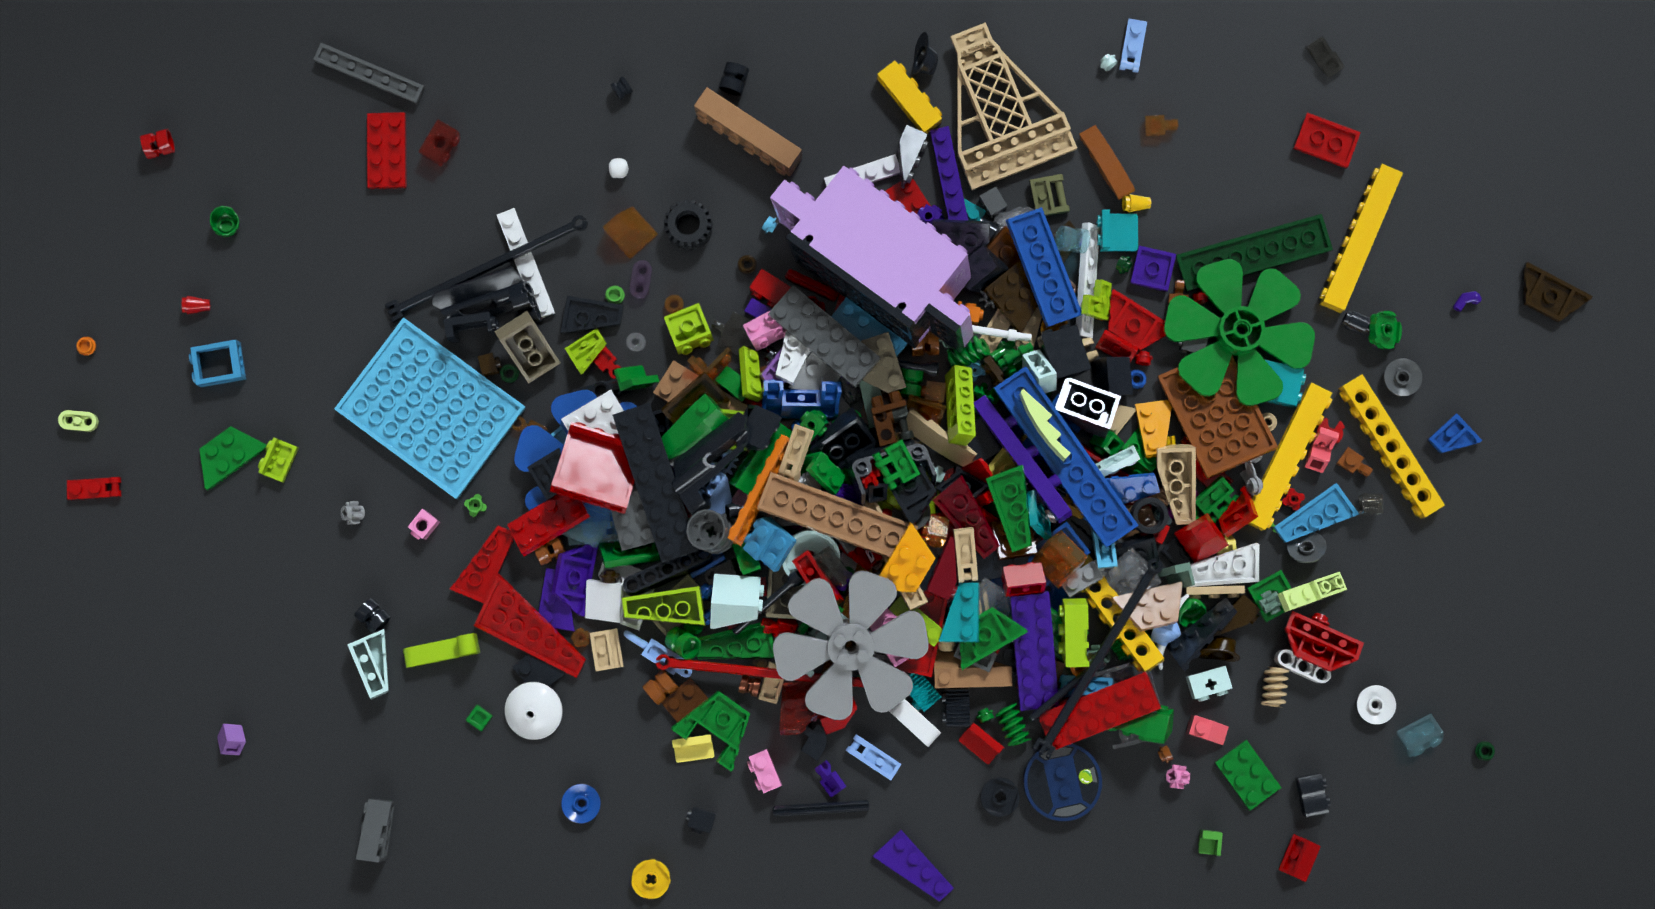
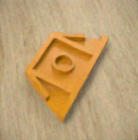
[879,522,936,592]

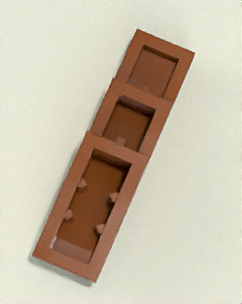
[1079,125,1135,199]

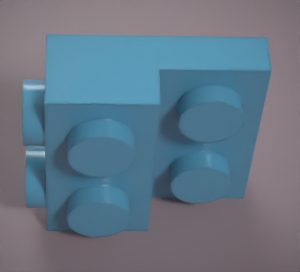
[743,517,797,572]

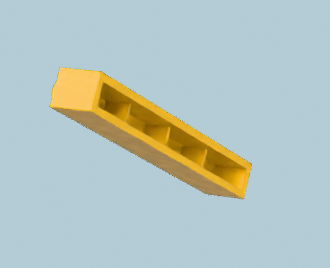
[1319,164,1403,313]
[1248,382,1332,531]

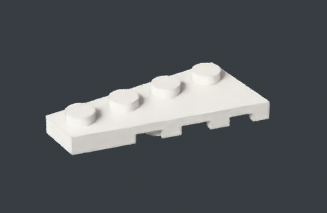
[776,331,811,385]
[1189,543,1259,587]

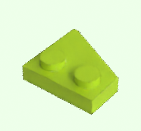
[565,328,607,374]

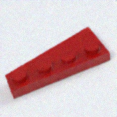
[450,526,514,603]

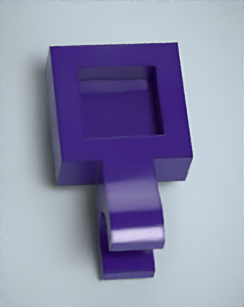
[815,760,846,797]

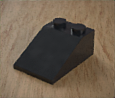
[1055,377,1121,439]
[809,407,878,470]

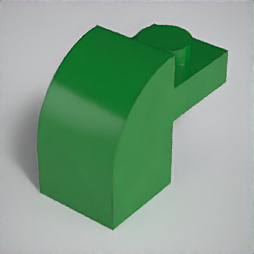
[715,366,746,402]

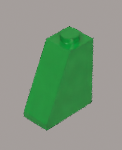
[732,533,762,576]

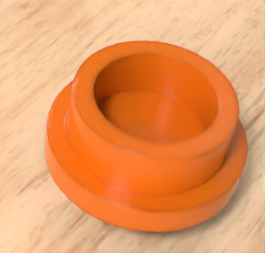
[76,337,96,356]

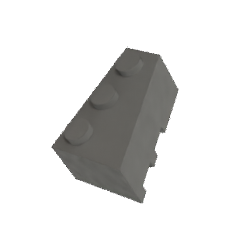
[356,798,395,862]

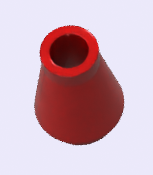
[181,296,210,315]

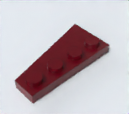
[932,476,1000,559]

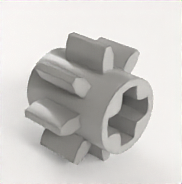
[341,501,365,525]

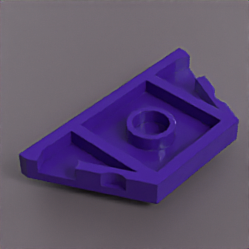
[551,543,598,617]

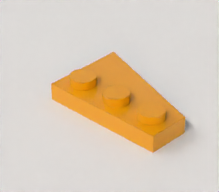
[1135,400,1172,458]

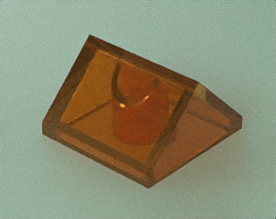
[906,395,946,426]

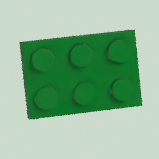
[1214,740,1282,811]

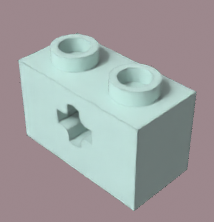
[1022,349,1057,393]
[1186,666,1232,702]

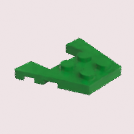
[671,691,750,772]

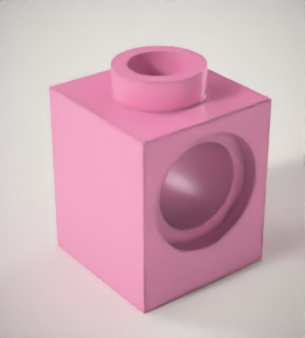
[408,509,440,540]

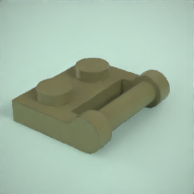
[1029,174,1070,216]

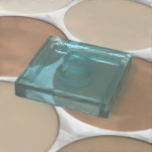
[562,502,612,548]

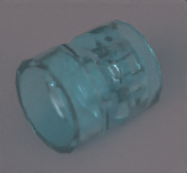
[1055,226,1090,254]

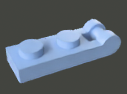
[1119,19,1147,73]
[846,734,901,780]

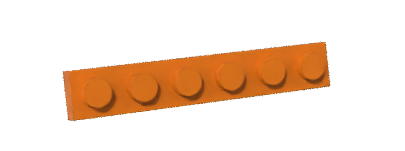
[727,434,790,546]

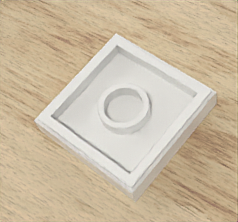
[585,579,624,623]

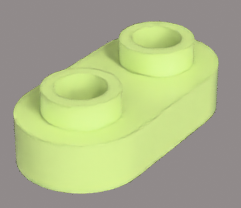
[58,410,99,432]

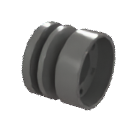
[686,509,734,554]

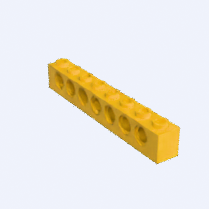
[1339,374,1445,518]
[1069,554,1164,672]

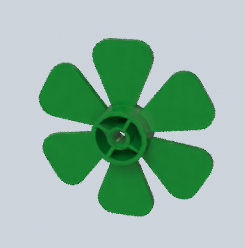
[1164,259,1315,406]

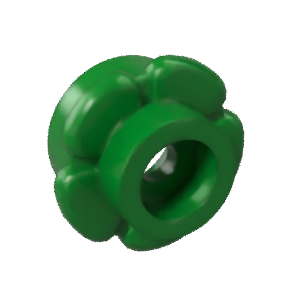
[976,708,994,724]

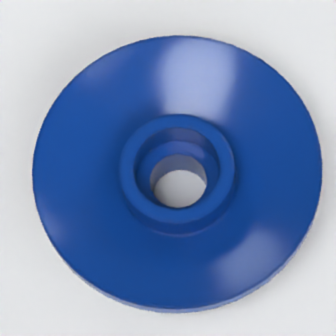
[561,784,601,823]

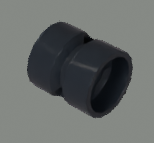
[718,62,749,96]
[354,598,391,634]

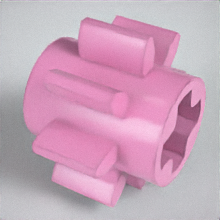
[1166,765,1190,789]

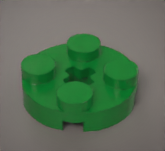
[1369,311,1402,349]

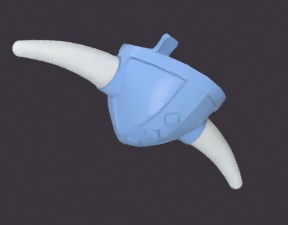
[1151,594,1189,670]

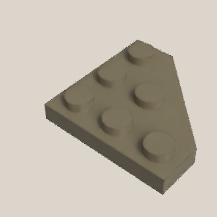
[861,332,906,393]

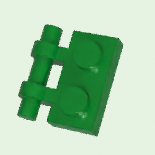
[997,342,1034,380]
[872,439,920,490]
[1196,476,1239,523]

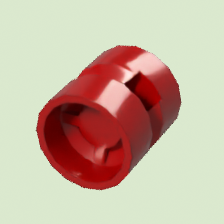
[140,129,175,159]

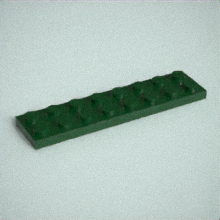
[1175,214,1333,292]

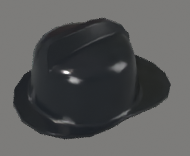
[912,32,938,75]

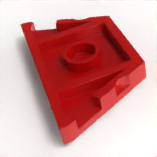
[1107,289,1166,351]

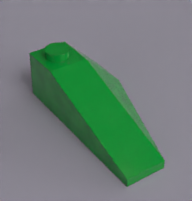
[661,394,729,460]
[1108,705,1174,744]

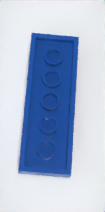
[1006,207,1083,328]

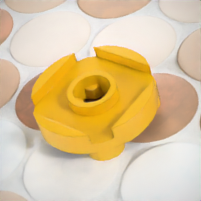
[632,859,671,899]

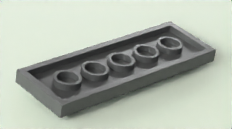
[768,285,881,388]

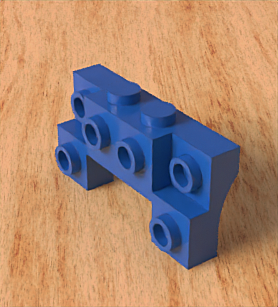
[761,379,842,419]

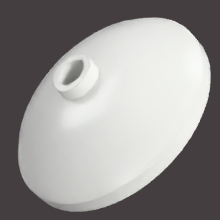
[505,682,563,740]

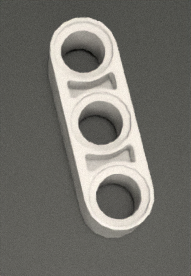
[1274,649,1331,683]
[889,699,941,747]

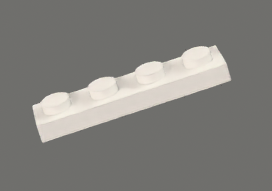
[824,154,900,187]

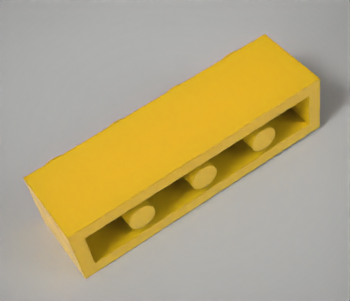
[877,60,942,134]

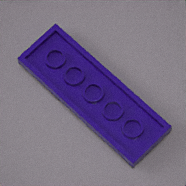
[1009,591,1059,711]

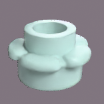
[1100,54,1118,71]

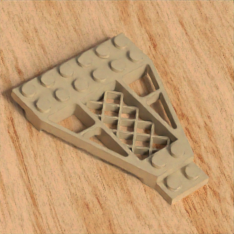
[950,22,1077,191]

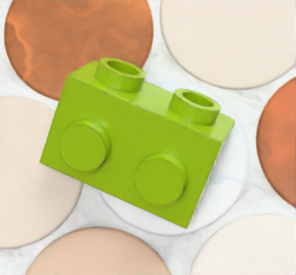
[258,437,299,483]

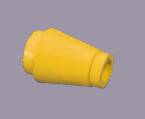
[1122,194,1151,213]

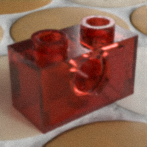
[418,120,460,167]

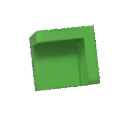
[1198,829,1223,856]

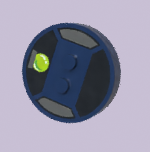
[1023,744,1102,821]

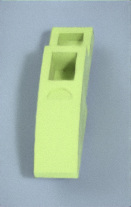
[1277,572,1347,612]

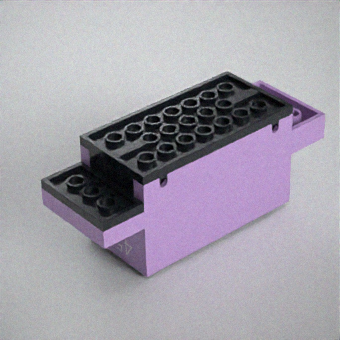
[770,166,974,353]

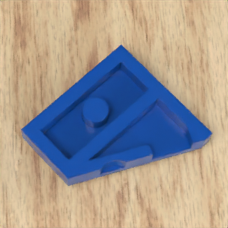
[1427,413,1482,454]

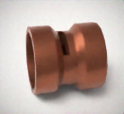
[738,675,762,697]

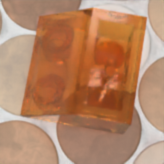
[1031,530,1089,589]

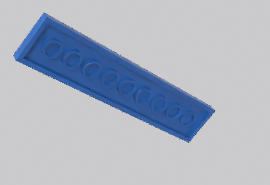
[994,366,1139,548]

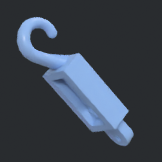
[623,630,692,678]

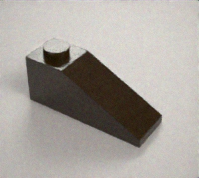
[1214,594,1261,637]

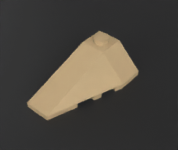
[1157,444,1196,525]

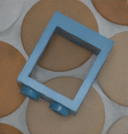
[189,340,246,387]

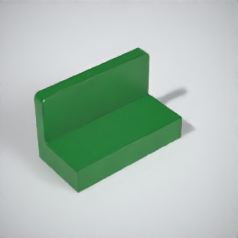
[614,365,660,391]

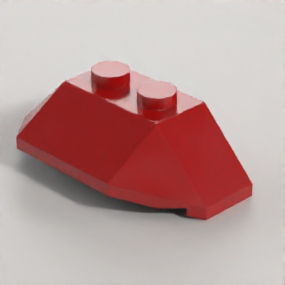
[1285,611,1364,672]

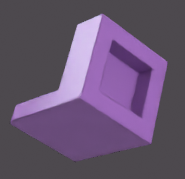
[217,724,246,755]

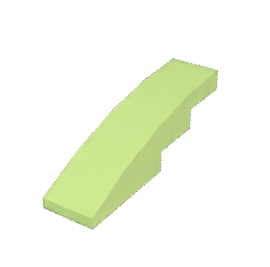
[1019,389,1071,462]

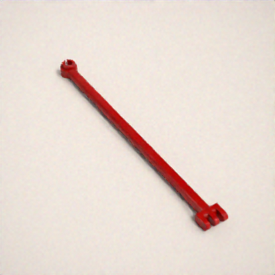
[656,654,864,688]

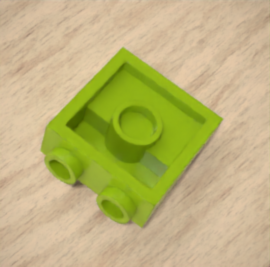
[664,303,714,355]

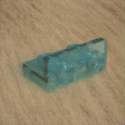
[1397,714,1444,757]

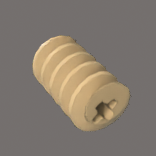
[1261,667,1289,708]

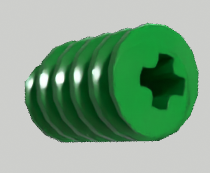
[947,335,990,367]
[995,703,1032,746]

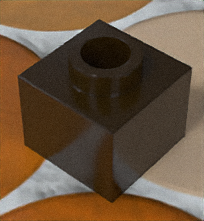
[478,352,502,377]

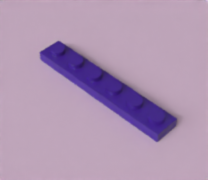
[930,126,968,221]

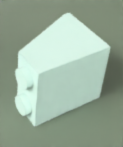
[710,574,764,629]

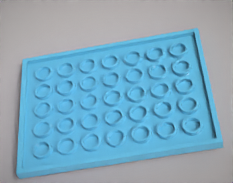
[334,317,526,499]

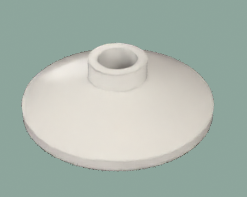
[1357,685,1396,724]

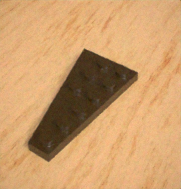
[984,220,1081,333]

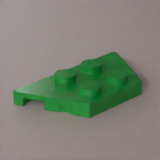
[199,426,267,490]
[960,607,1028,670]

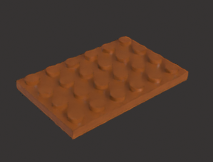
[1157,356,1278,479]

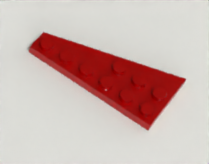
[474,574,586,678]

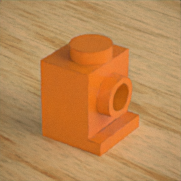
[957,301,984,326]

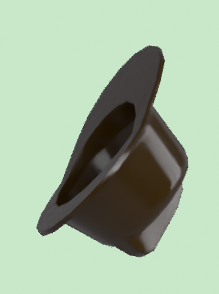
[1198,636,1240,662]

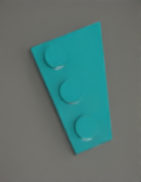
[939,583,980,642]

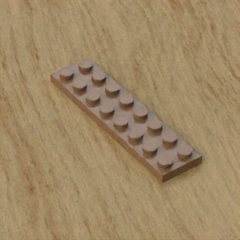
[757,472,918,558]

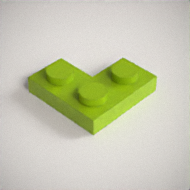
[1081,279,1112,321]

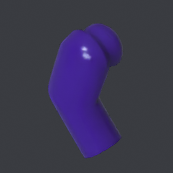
[1453,291,1482,312]

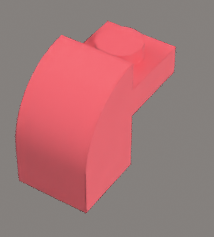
[1305,427,1339,473]

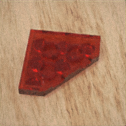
[779,682,822,735]

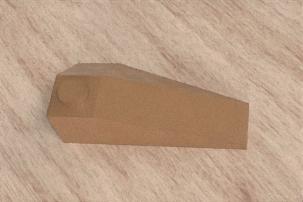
[934,649,1012,688]

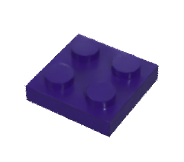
[1130,245,1176,292]

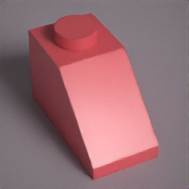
[1186,715,1229,745]

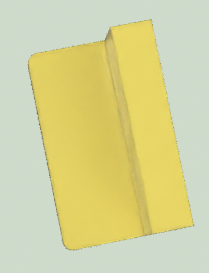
[672,734,714,763]

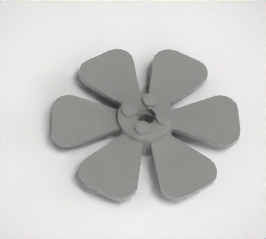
[773,571,929,720]

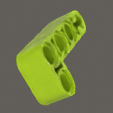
[403,633,480,668]

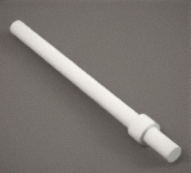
[972,325,1032,342]

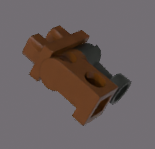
[870,390,914,447]

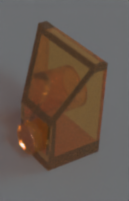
[603,206,658,259]

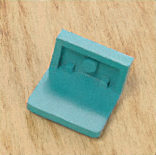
[1097,210,1138,252]

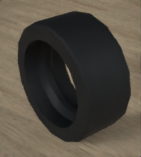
[1130,497,1169,534]

